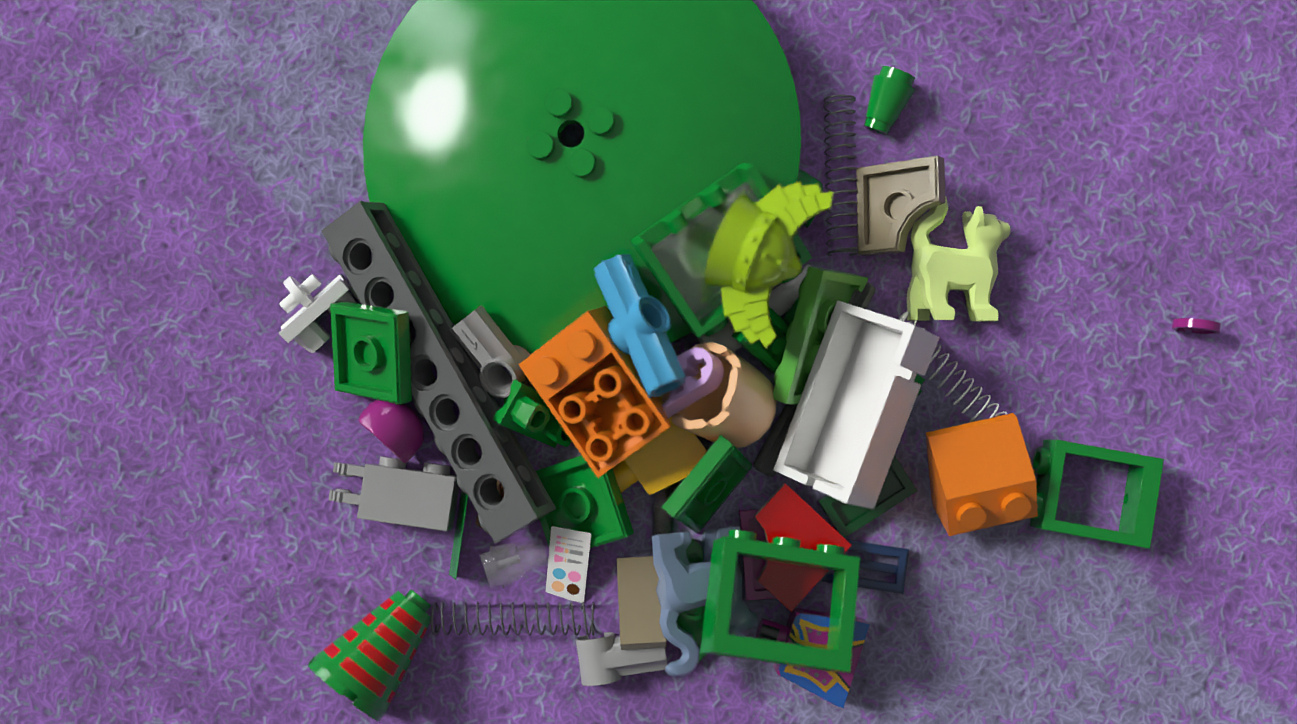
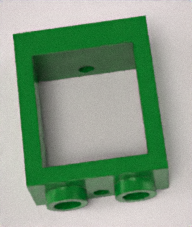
[1030,439,1164,549]

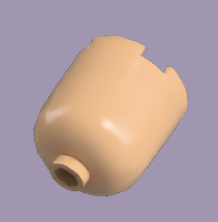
[662,342,777,448]

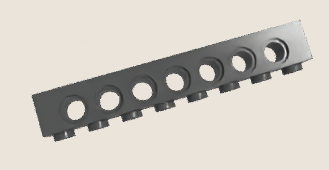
[321,201,556,543]

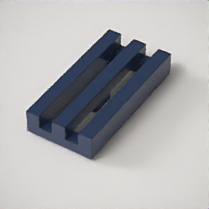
[820,539,909,594]

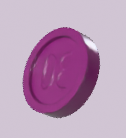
[1172,318,1221,334]

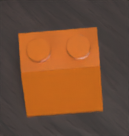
[925,413,1038,536]

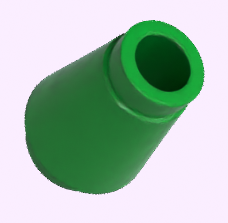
[863,66,915,135]

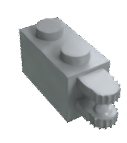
[328,456,459,531]

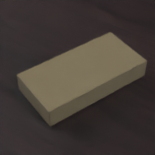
[616,556,667,650]

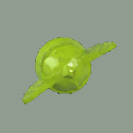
[704,182,833,348]

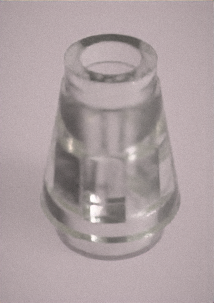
[479,538,548,589]

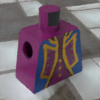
[755,608,870,708]

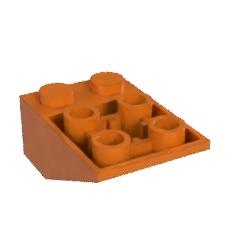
[518,306,672,478]

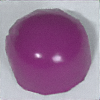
[359,400,424,463]

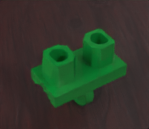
[493,379,572,448]

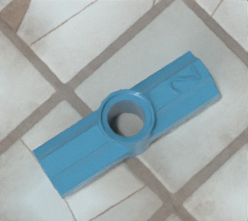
[594,254,686,397]

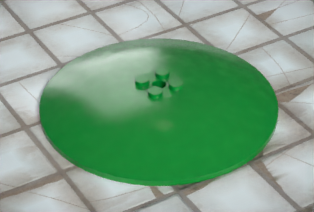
[363,0,801,355]

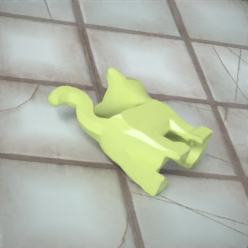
[907,196,1011,321]

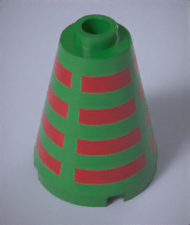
[308,589,431,722]

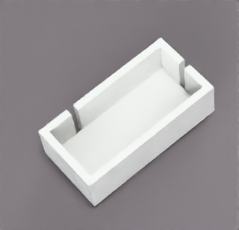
[773,300,939,509]

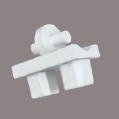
[279,274,357,353]

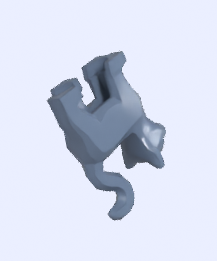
[652,526,757,678]

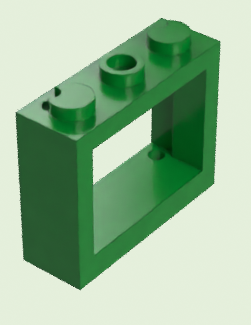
[700,530,860,672]

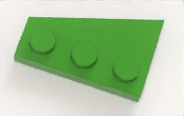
[773,266,868,404]

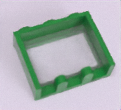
[630,163,812,338]

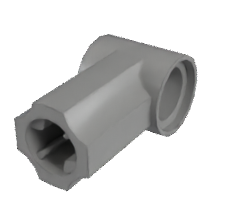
[450,305,530,398]
[575,632,667,686]

